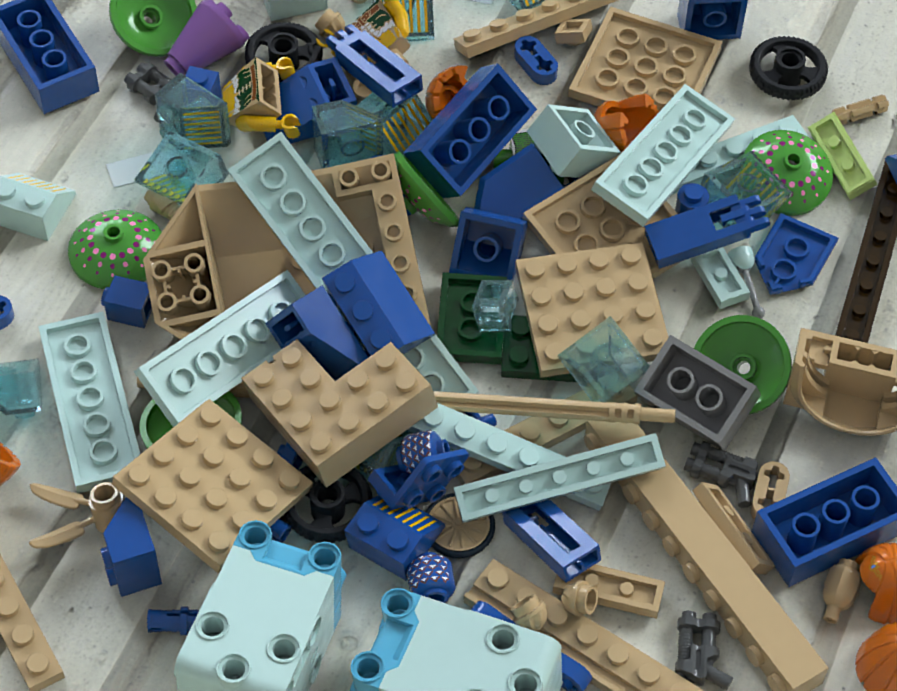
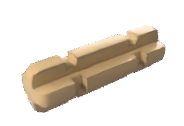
[832,94,889,125]

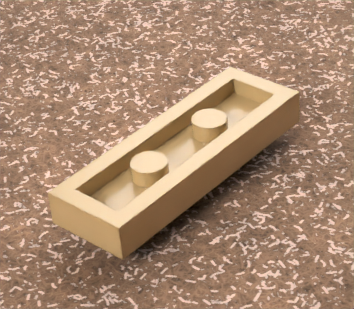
[692,482,775,575]
[552,564,665,619]

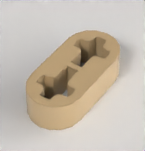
[750,461,790,520]

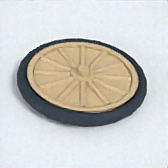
[425,493,495,558]

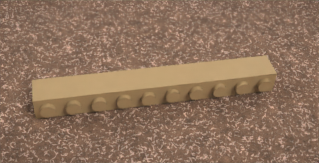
[584,402,829,691]

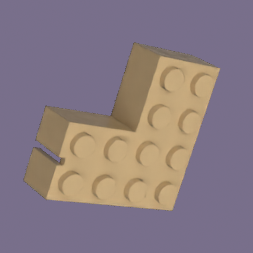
[241,339,438,488]

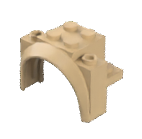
[783,328,897,436]

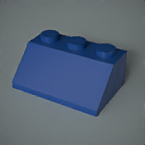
[322,250,435,356]

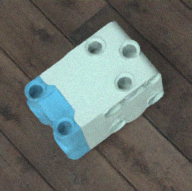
[174,520,347,691]
[350,588,563,691]

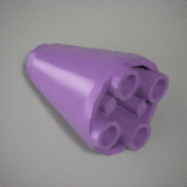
[164,0,250,79]

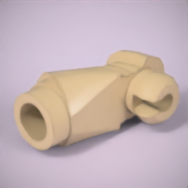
[144,187,184,220]

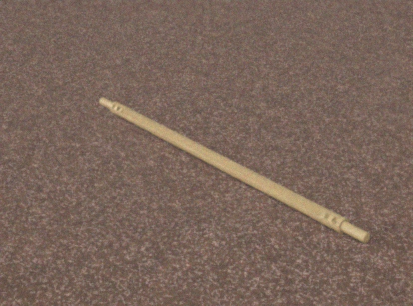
[137,377,676,424]

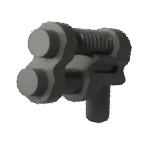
[124,62,182,123]
[684,441,758,508]
[675,610,733,691]

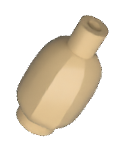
[823,558,861,624]

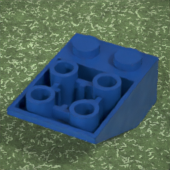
[263,57,358,144]
[265,285,370,381]

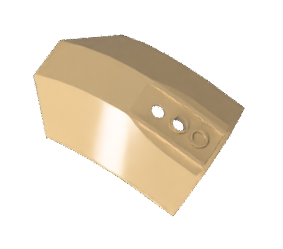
[143,153,431,364]

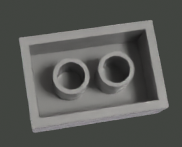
[634,335,761,451]

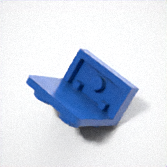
[368,449,469,510]

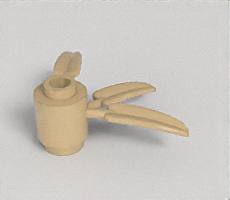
[29,482,124,549]

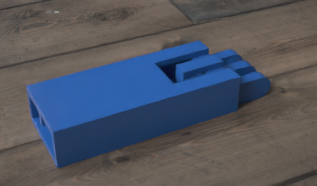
[325,24,423,108]
[644,194,771,269]
[502,500,601,583]

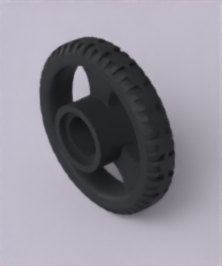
[245,22,323,83]
[749,36,828,100]
[284,466,373,543]

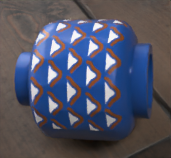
[396,430,450,476]
[407,552,456,603]

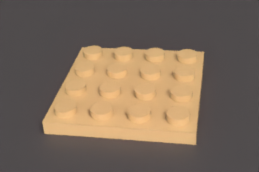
[568,7,722,112]
[522,154,680,279]
[515,242,669,378]
[112,399,313,573]

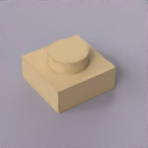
[554,19,593,46]

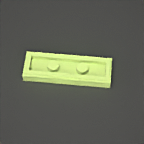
[807,112,878,200]

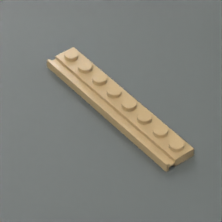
[464,559,704,691]

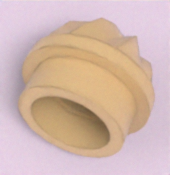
[315,8,345,38]
[561,580,598,617]
[510,594,547,631]

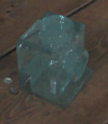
[472,280,519,331]

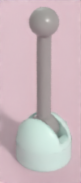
[728,246,765,319]

